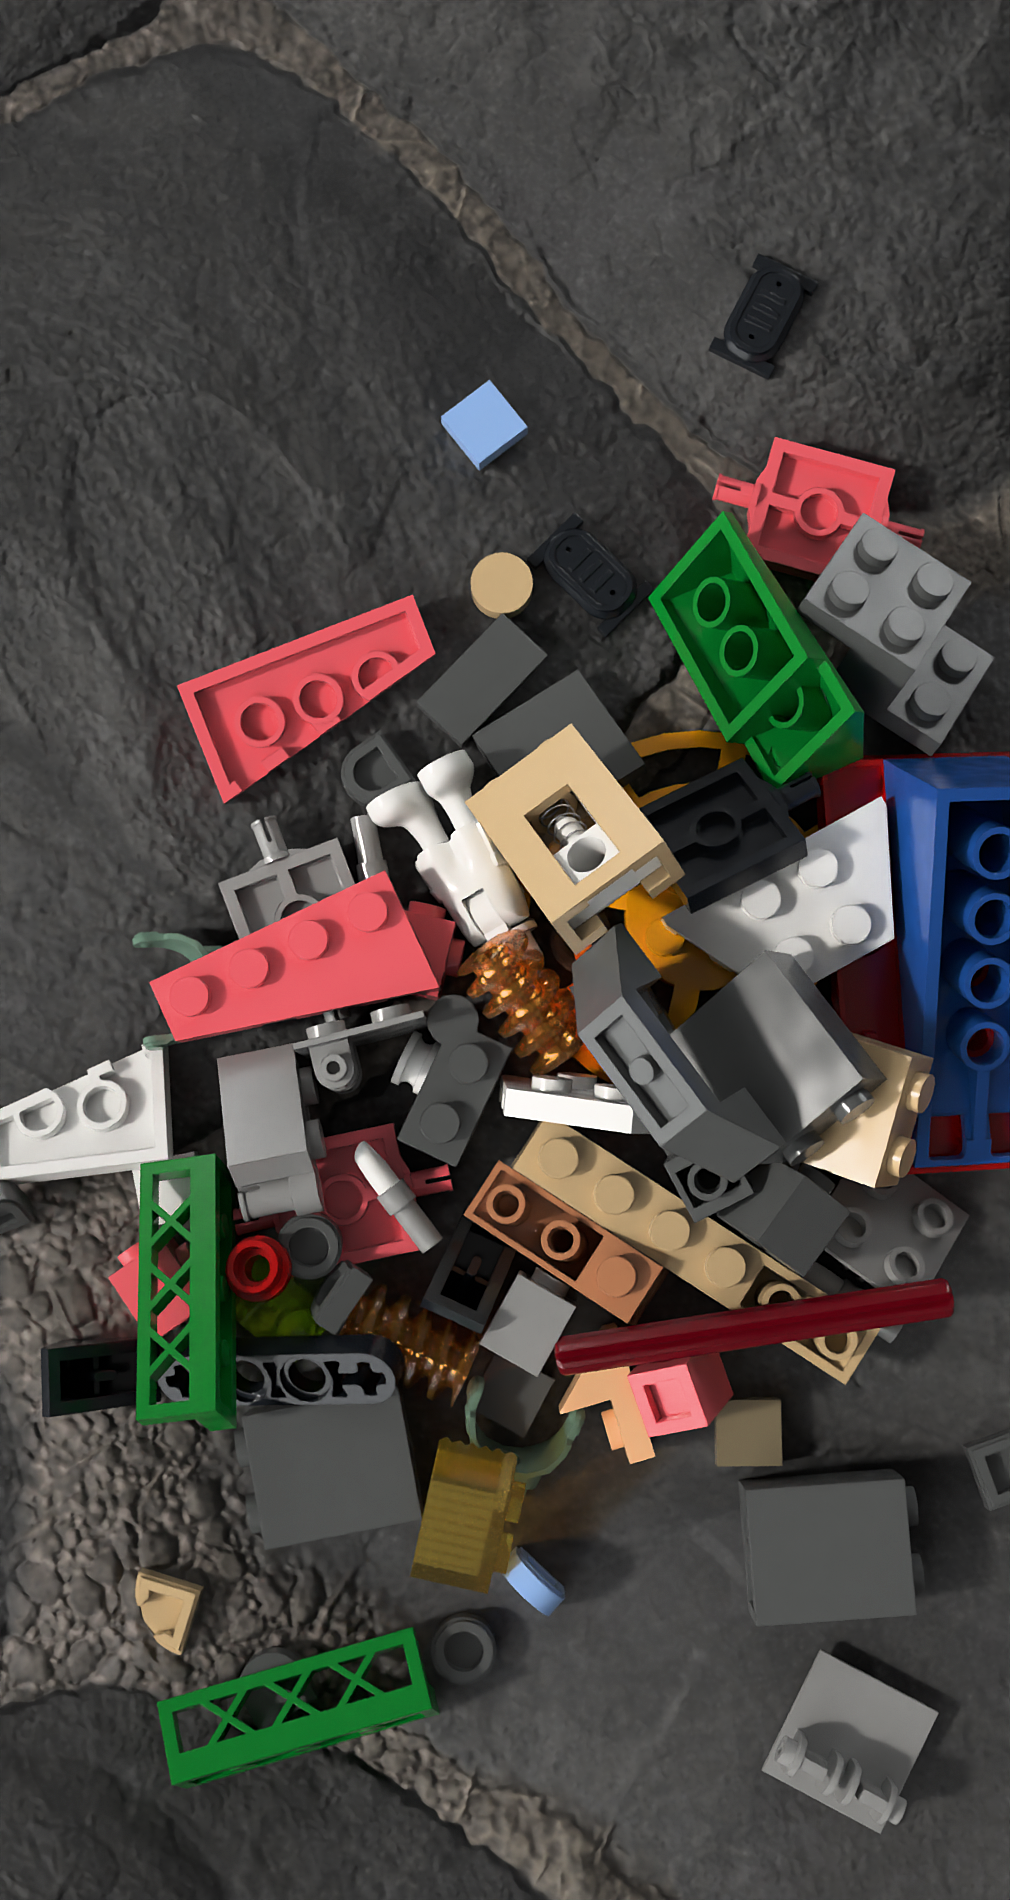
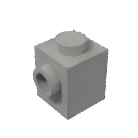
[480,1267,576,1377]

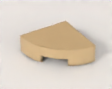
[135,1567,204,1656]

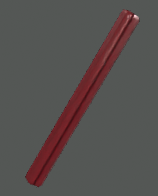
[554,1278,955,1376]

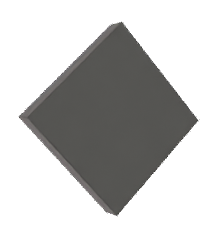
[472,670,647,788]

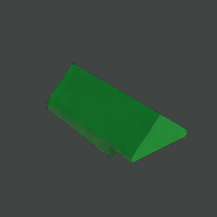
[648,511,864,788]

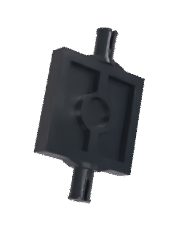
[625,758,821,914]

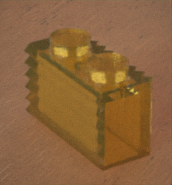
[410,1437,526,1594]

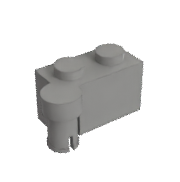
[217,1043,327,1222]

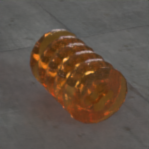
[457,929,583,1075]
[340,1282,481,1409]

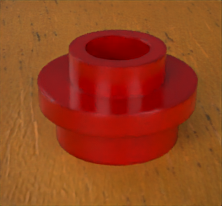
[225,1235,292,1303]

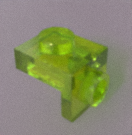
[236,1258,326,1363]

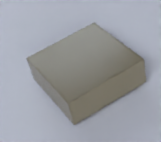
[714,1397,782,1467]

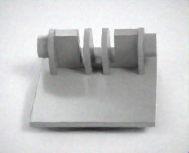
[293,1003,428,1094]
[824,1174,970,1288]
[762,1649,939,1834]

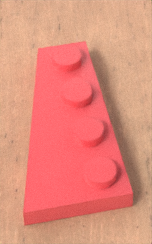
[177,594,436,804]
[149,870,442,1043]

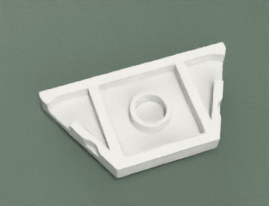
[661,796,894,983]
[499,1072,650,1134]

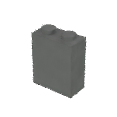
[670,950,887,1166]
[234,1379,425,1550]
[738,1469,925,1627]

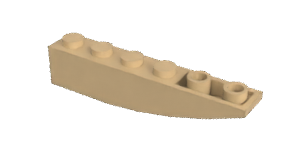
[510,1121,880,1385]

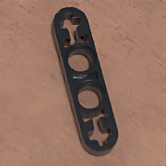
[157,1334,405,1406]

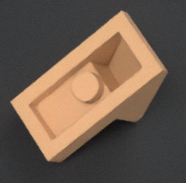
[558,1322,655,1464]

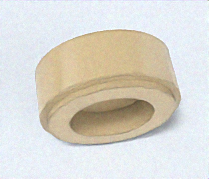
[471,552,533,619]

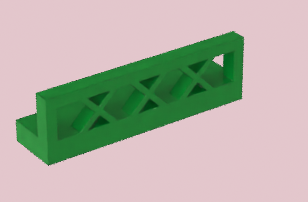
[136,1153,237,1431]
[157,1627,440,1789]

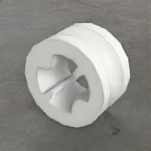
[391,1031,441,1095]

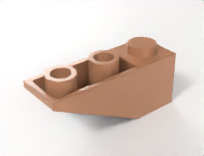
[463,1160,669,1325]

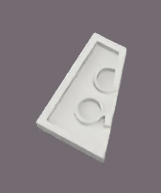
[0,1044,174,1185]

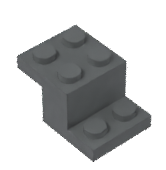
[797,513,995,756]

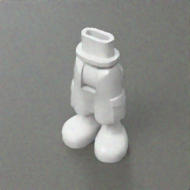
[366,750,544,980]

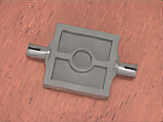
[218,815,355,1023]

